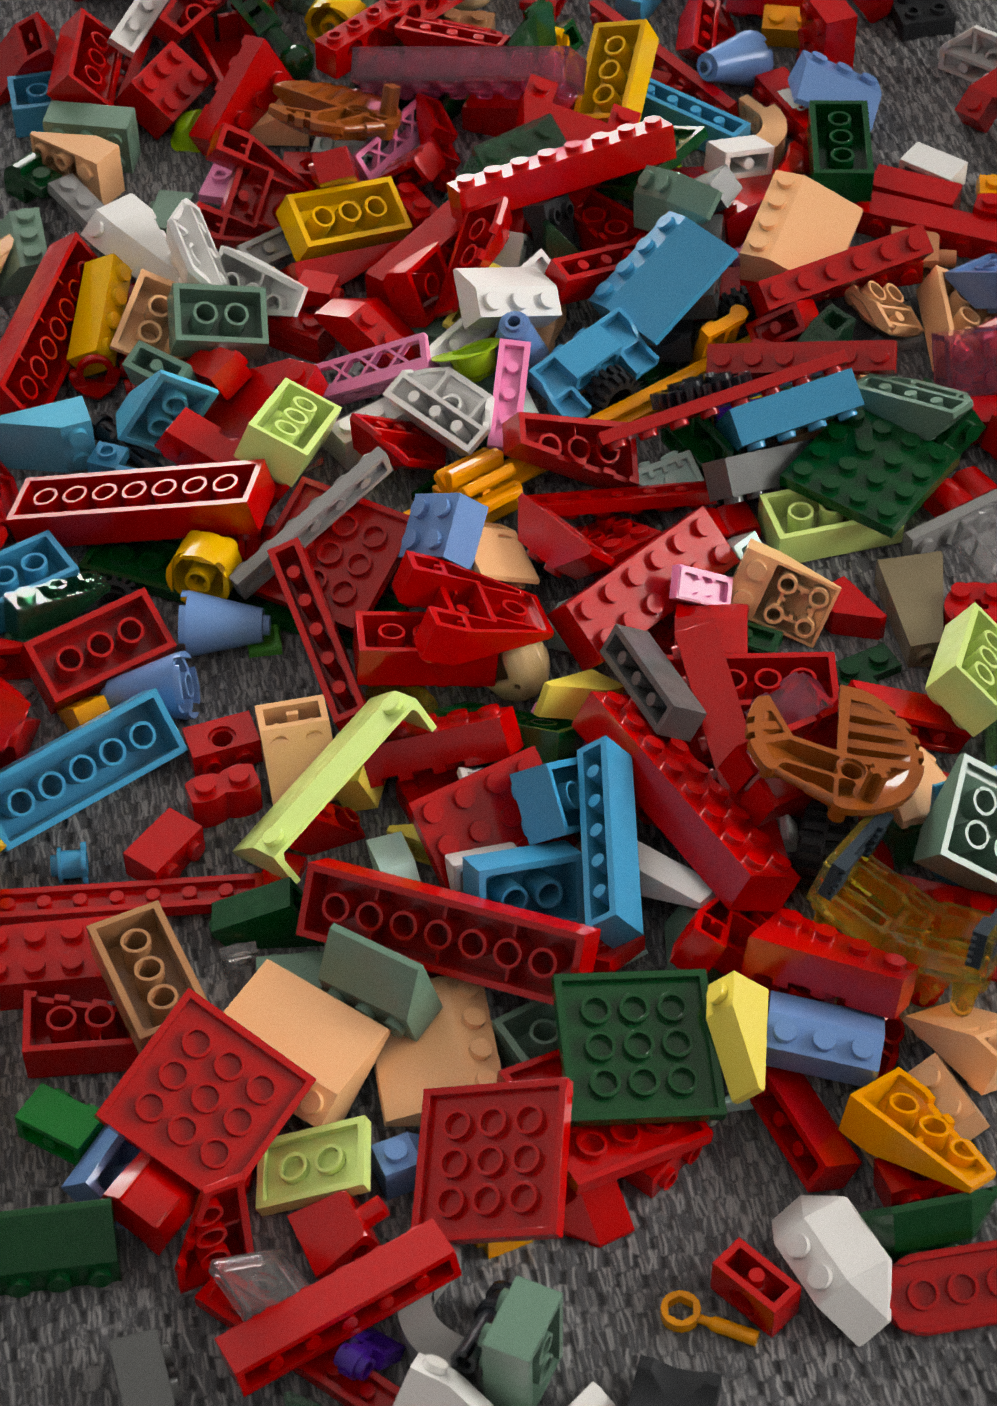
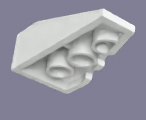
[81,193,180,283]
[218,245,309,317]
[575,841,716,909]
[393,1352,494,1406]

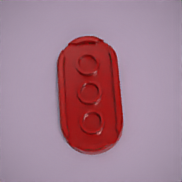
[889,1240,997,1337]

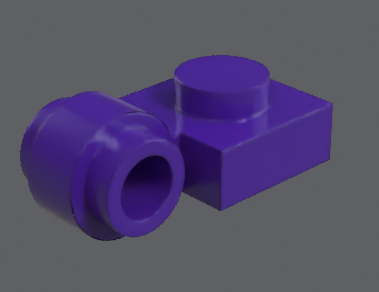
[333,1327,405,1381]

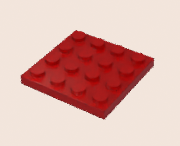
[253,476,410,633]
[405,745,578,889]
[94,987,317,1193]
[497,1049,714,1195]
[411,1077,574,1245]

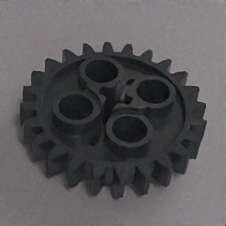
[649,371,752,410]

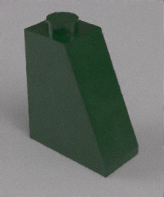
[209,877,325,950]

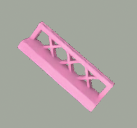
[352,99,420,181]
[315,332,440,406]
[487,338,531,454]

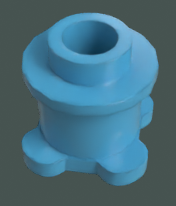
[50,842,89,884]

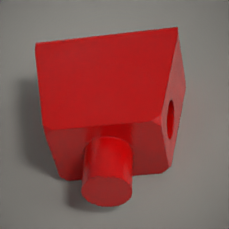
[287,1191,390,1280]

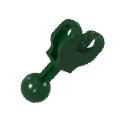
[230,0,314,80]

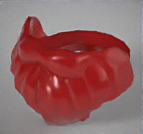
[69,354,121,401]

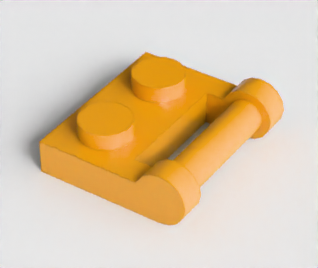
[689,304,748,366]

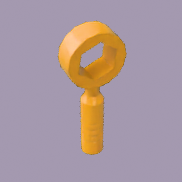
[660,1290,760,1347]

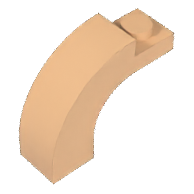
[738,94,787,168]

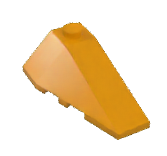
[838,1067,996,1194]

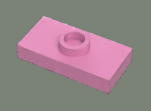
[198,163,232,205]
[669,564,733,605]

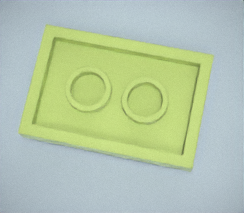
[255,1115,371,1217]

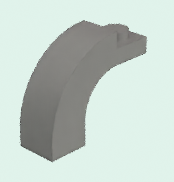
[397,1243,466,1373]

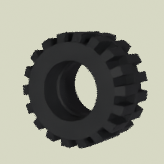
[794,799,858,897]

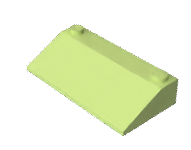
[232,690,437,884]

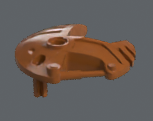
[268,80,402,141]
[745,685,924,823]

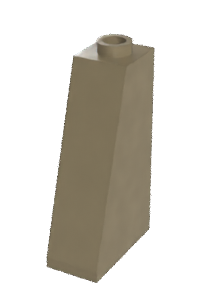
[874,551,943,668]

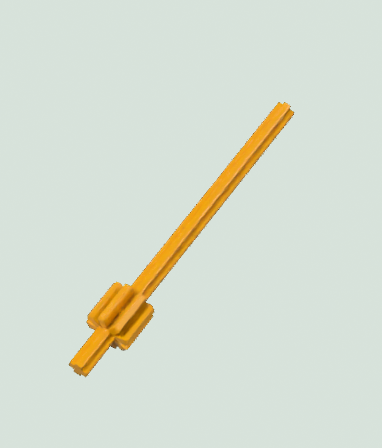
[403,335,799,523]

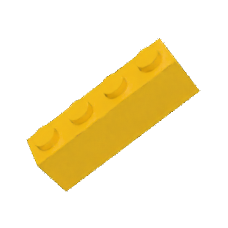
[66,253,132,377]

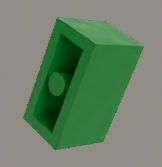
[14,1083,104,1166]

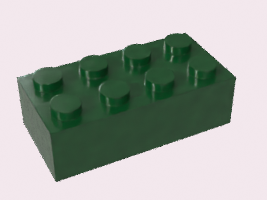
[807,100,874,203]

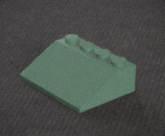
[913,753,997,895]

